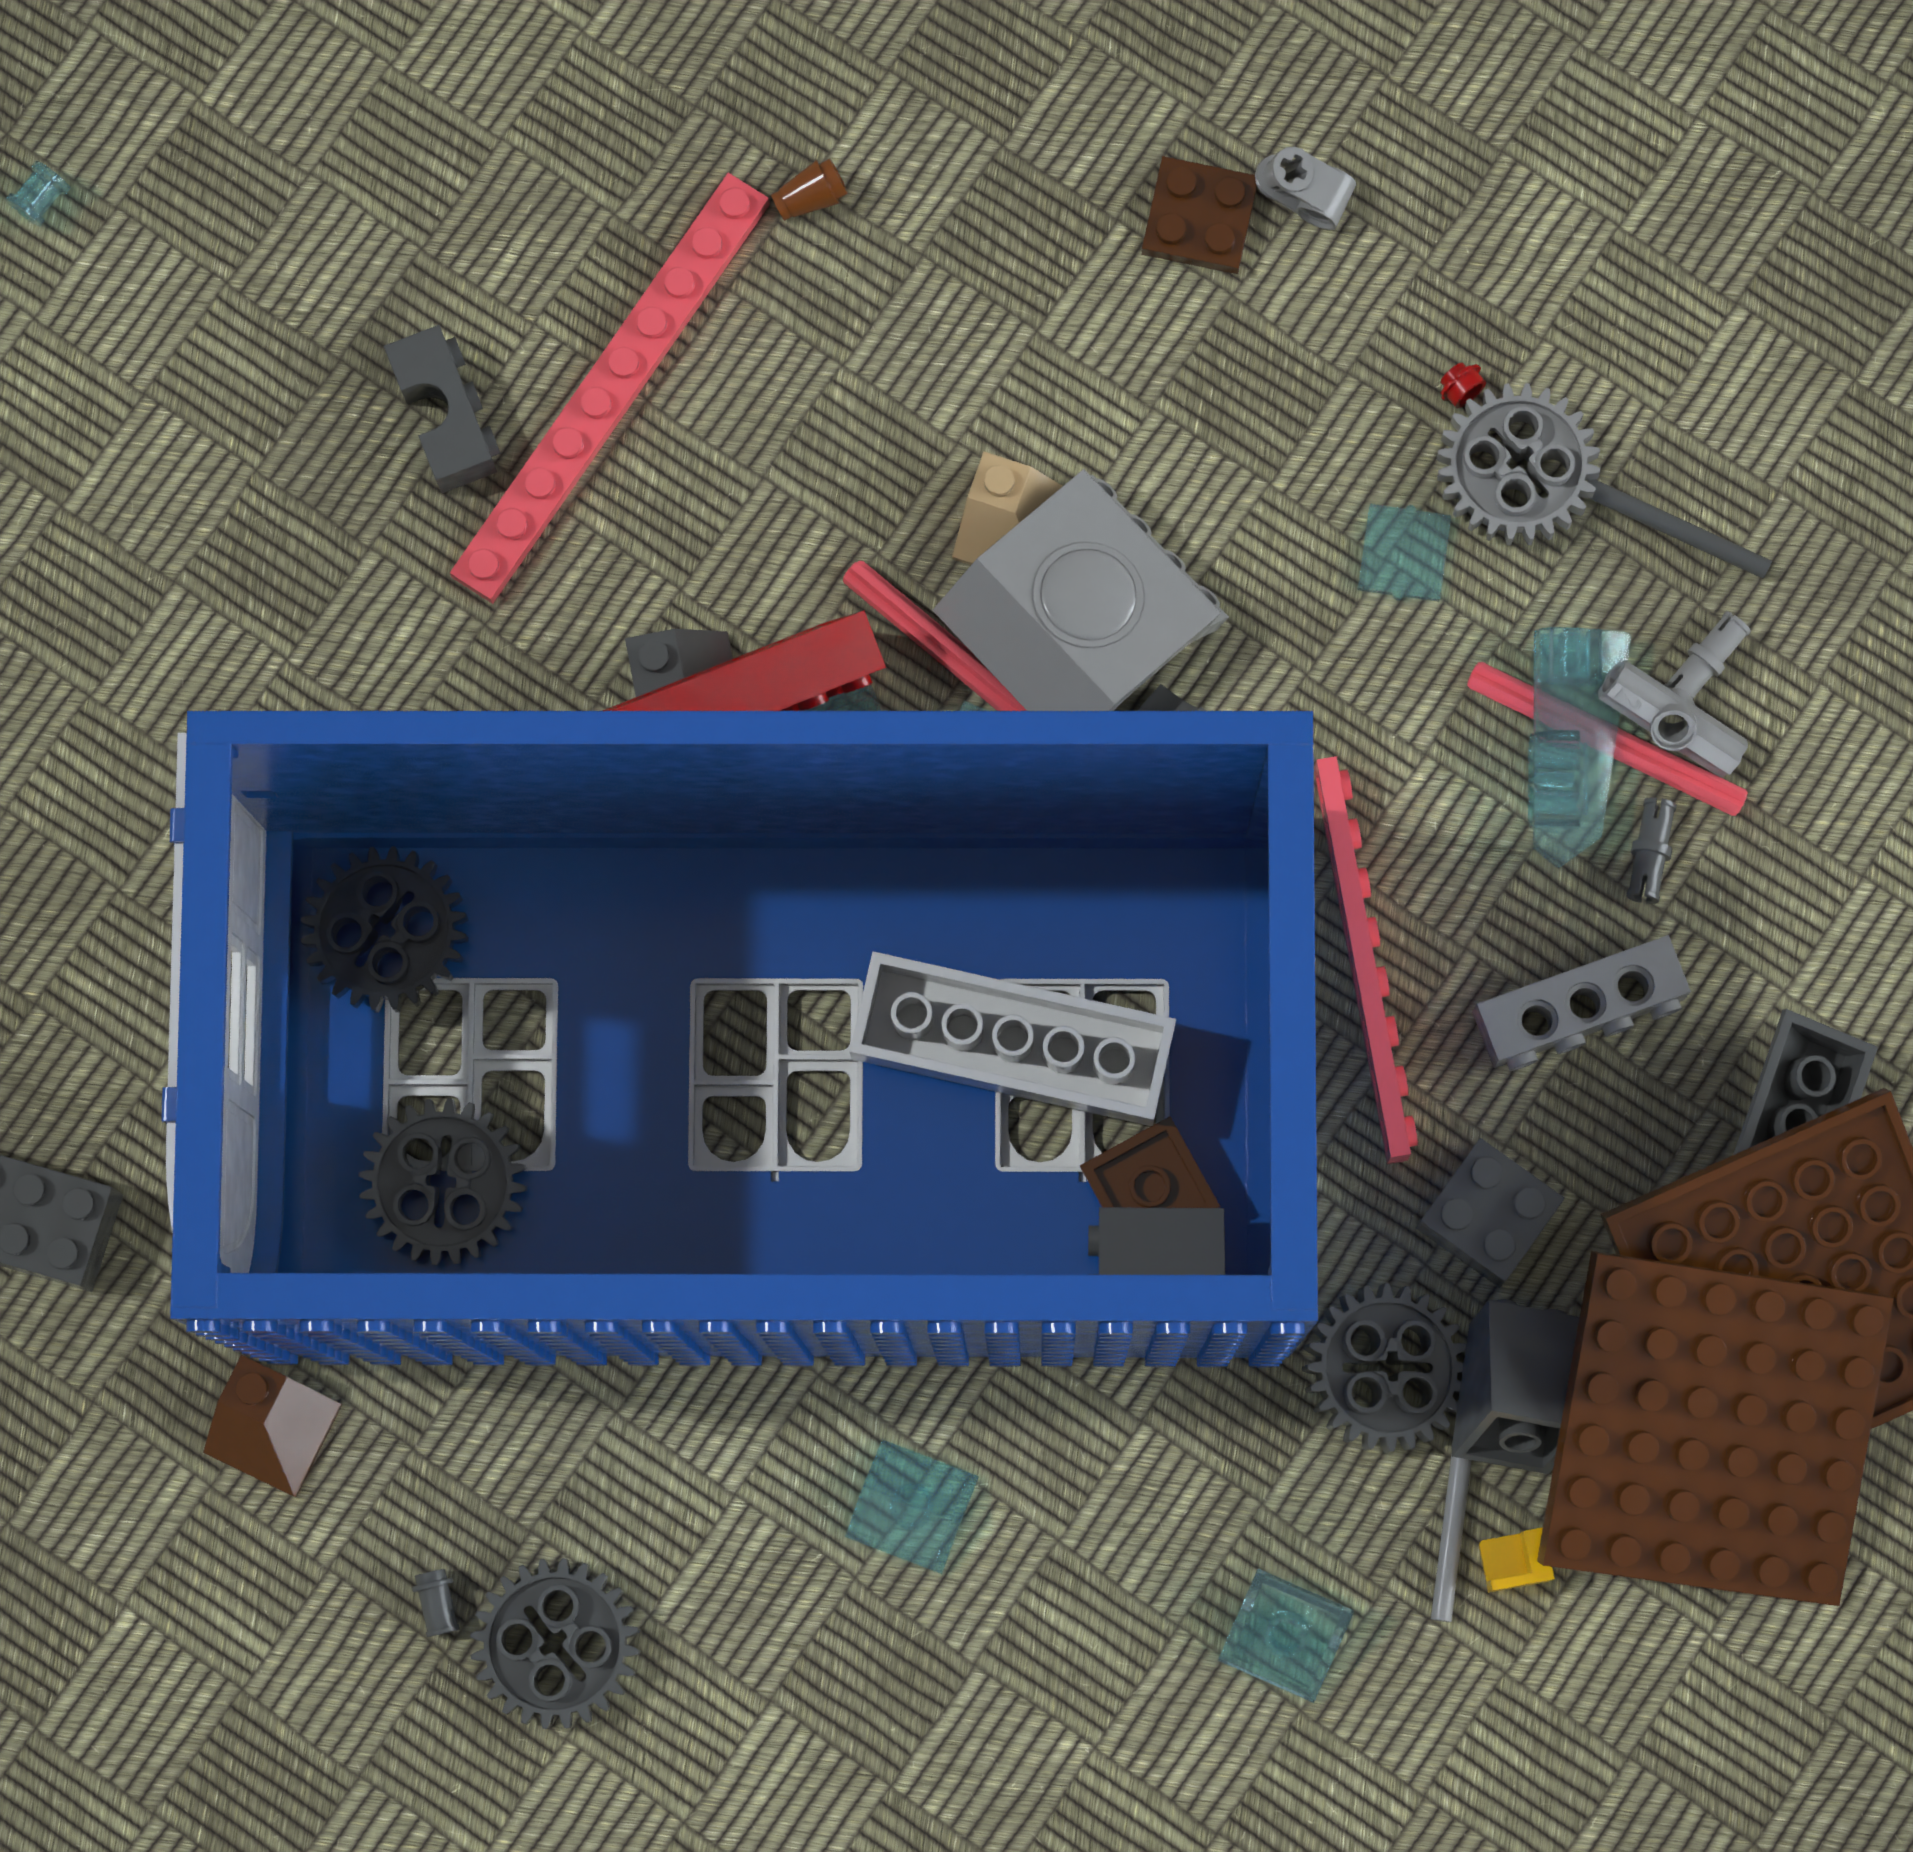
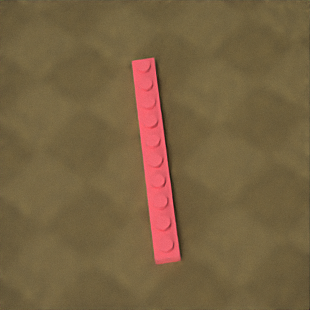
[450,172,770,604]

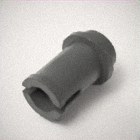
[412,1569,460,1637]

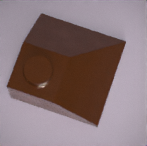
[203,1355,343,1497]

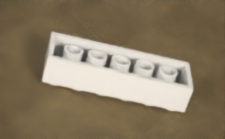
[849,951,1176,1126]

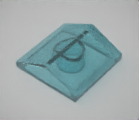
[845,1440,979,1574]
[1218,1569,1354,1703]

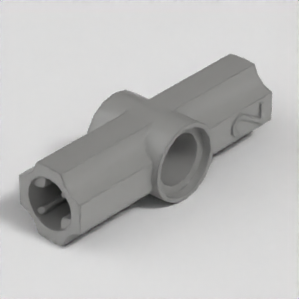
[1598,659,1748,778]

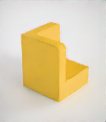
[1479,1527,1555,1593]

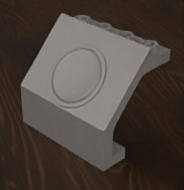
[932,469,1229,711]

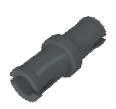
[1626,797,1677,904]

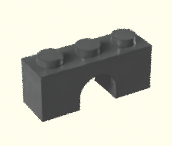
[384,325,501,493]

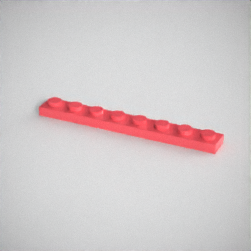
[1314,756,1418,1164]

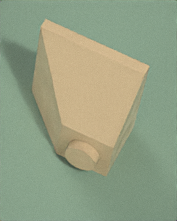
[952,451,1063,565]

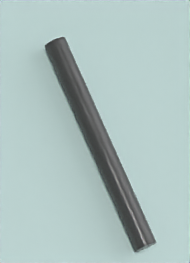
[1587,479,1772,579]

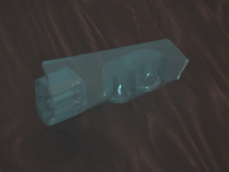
[1528,627,1631,869]

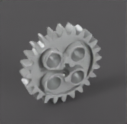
[1436,383,1600,546]

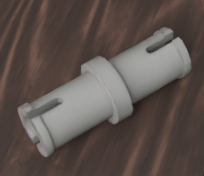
[1664,611,1751,698]

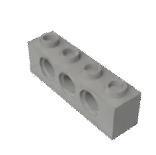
[1472,935,1691,1071]

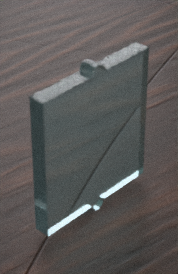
[1357,504,1452,602]

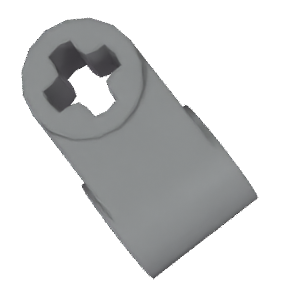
[1255,147,1356,230]

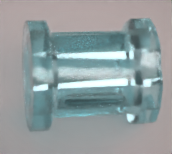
[5,161,71,227]

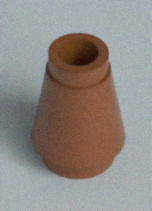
[771,158,848,221]

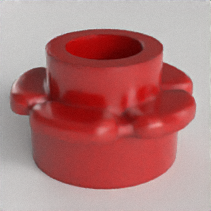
[1440,363,1487,408]

